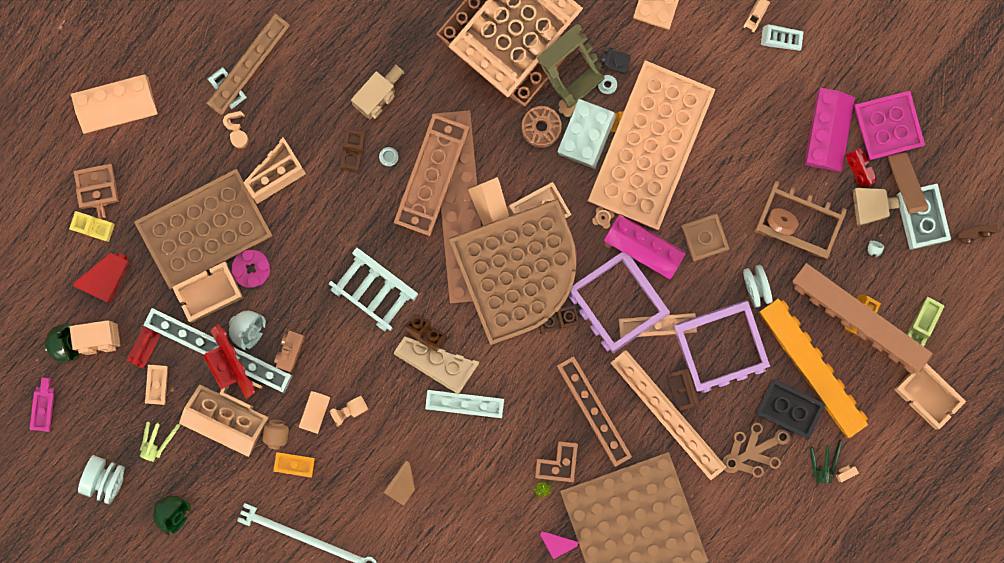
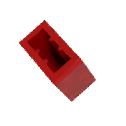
[73,252,130,304]

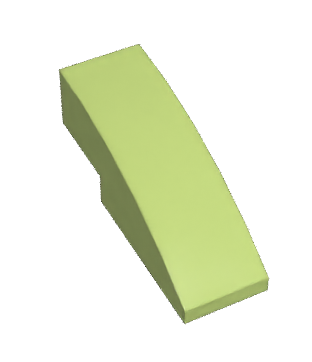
[906,297,944,347]

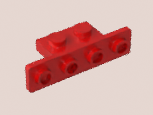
[203,324,255,398]

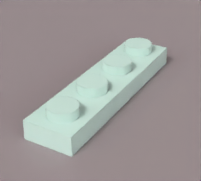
[425,390,504,418]

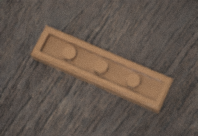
[888,152,928,214]

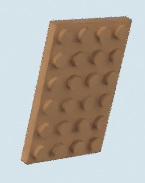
[134,169,273,290]

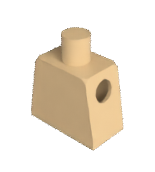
[852,188,899,226]

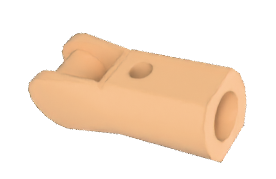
[743,0,770,33]

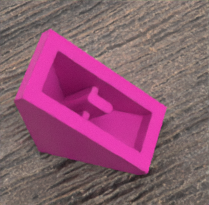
[540,531,579,559]

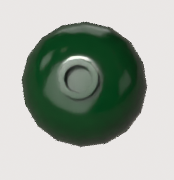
[45,323,81,362]
[153,496,191,535]

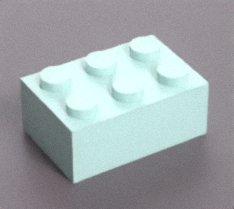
[558,99,616,169]
[896,184,951,250]

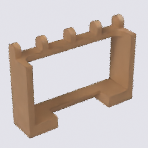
[754,181,847,260]

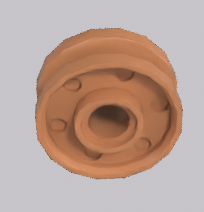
[521,106,562,148]

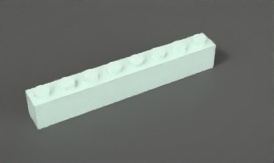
[143,308,293,393]

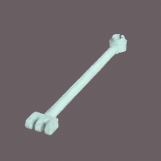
[237,503,377,563]

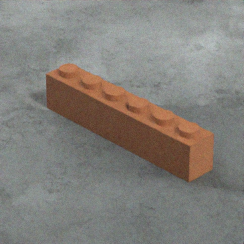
[556,356,632,467]

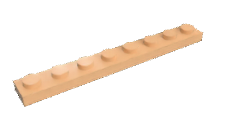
[611,350,726,480]

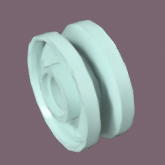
[743,265,772,308]

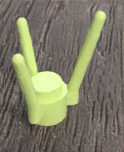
[140,422,180,462]

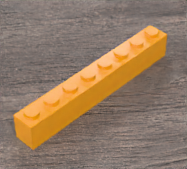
[758,298,868,438]

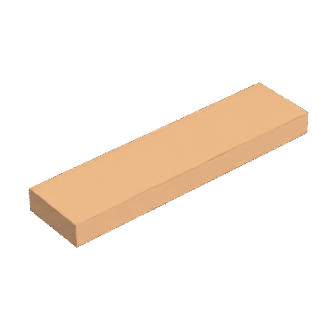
[619,313,697,338]

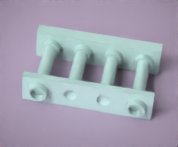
[329,248,418,331]

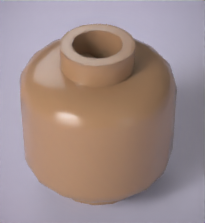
[262,420,289,449]

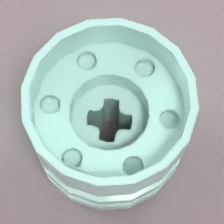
[78,455,125,504]

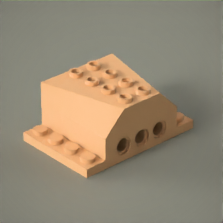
[449,0,583,97]

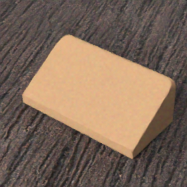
[299,391,330,434]

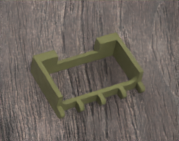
[537,24,605,108]

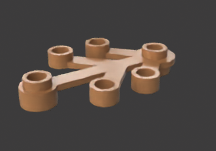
[722,423,790,478]

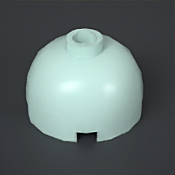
[229,311,266,350]

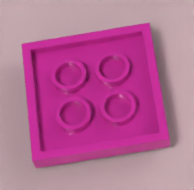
[854,91,925,161]

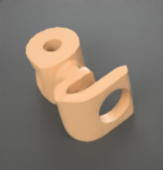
[223,111,249,149]
[329,396,368,427]

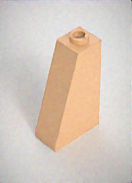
[468,177,509,225]

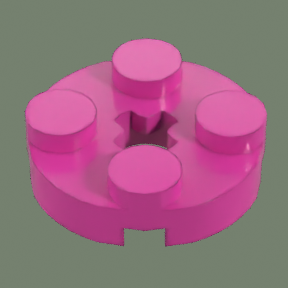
[232,250,270,288]

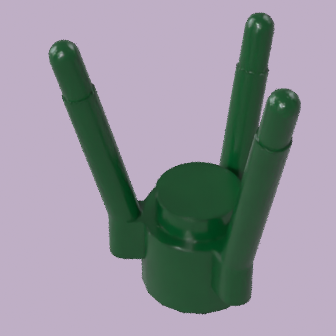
[810,440,843,483]

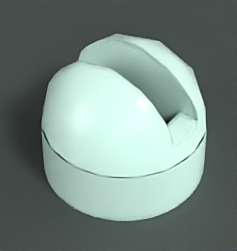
[868,241,884,257]

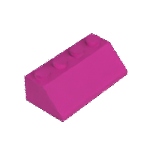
[804,88,855,172]
[604,214,686,279]

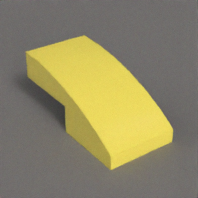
[69,211,115,242]

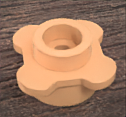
[592,207,614,229]

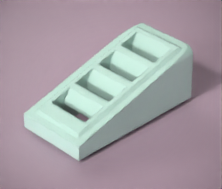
[761,24,803,51]
[207,67,247,109]

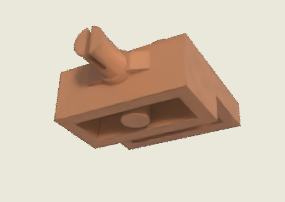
[74,164,119,219]
[274,331,305,373]

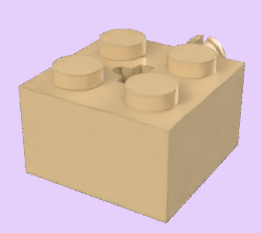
[351,64,404,120]

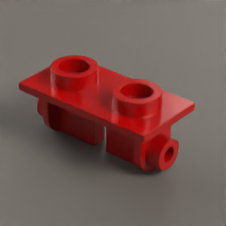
[846,148,877,188]
[127,326,161,369]

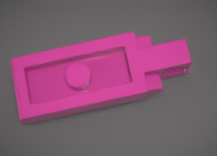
[30,377,55,432]

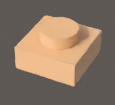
[836,465,859,482]

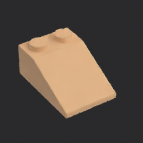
[507,182,571,218]

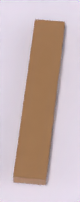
[206,13,290,115]

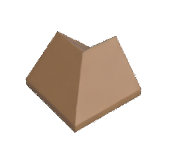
[384,460,415,506]

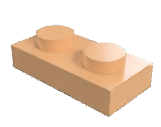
[145,365,168,405]

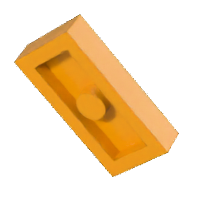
[274,452,315,477]

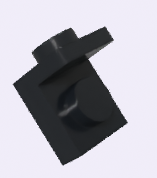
[601,47,631,74]

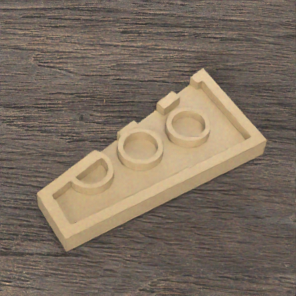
[394,337,479,395]

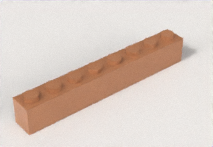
[793,263,933,375]

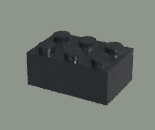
[754,379,826,439]

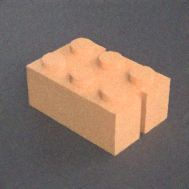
[172,262,244,323]
[70,320,121,355]
[894,364,966,430]

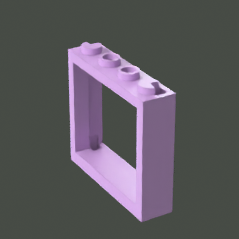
[568,252,670,353]
[673,300,770,393]

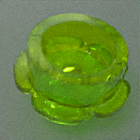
[533,482,552,498]

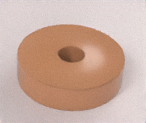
[767,208,799,235]

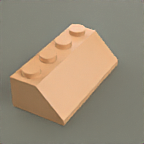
[71,74,158,134]
[179,385,269,457]

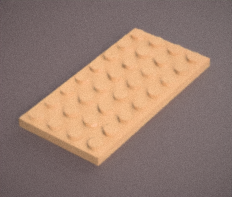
[587,60,715,231]

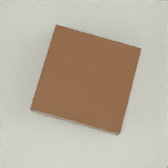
[681,214,730,262]

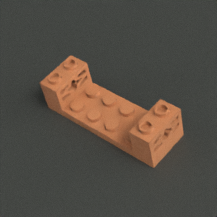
[394,114,470,236]

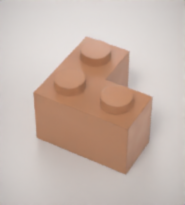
[535,442,578,482]

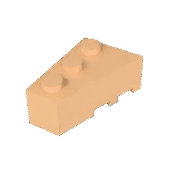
[244,137,306,204]

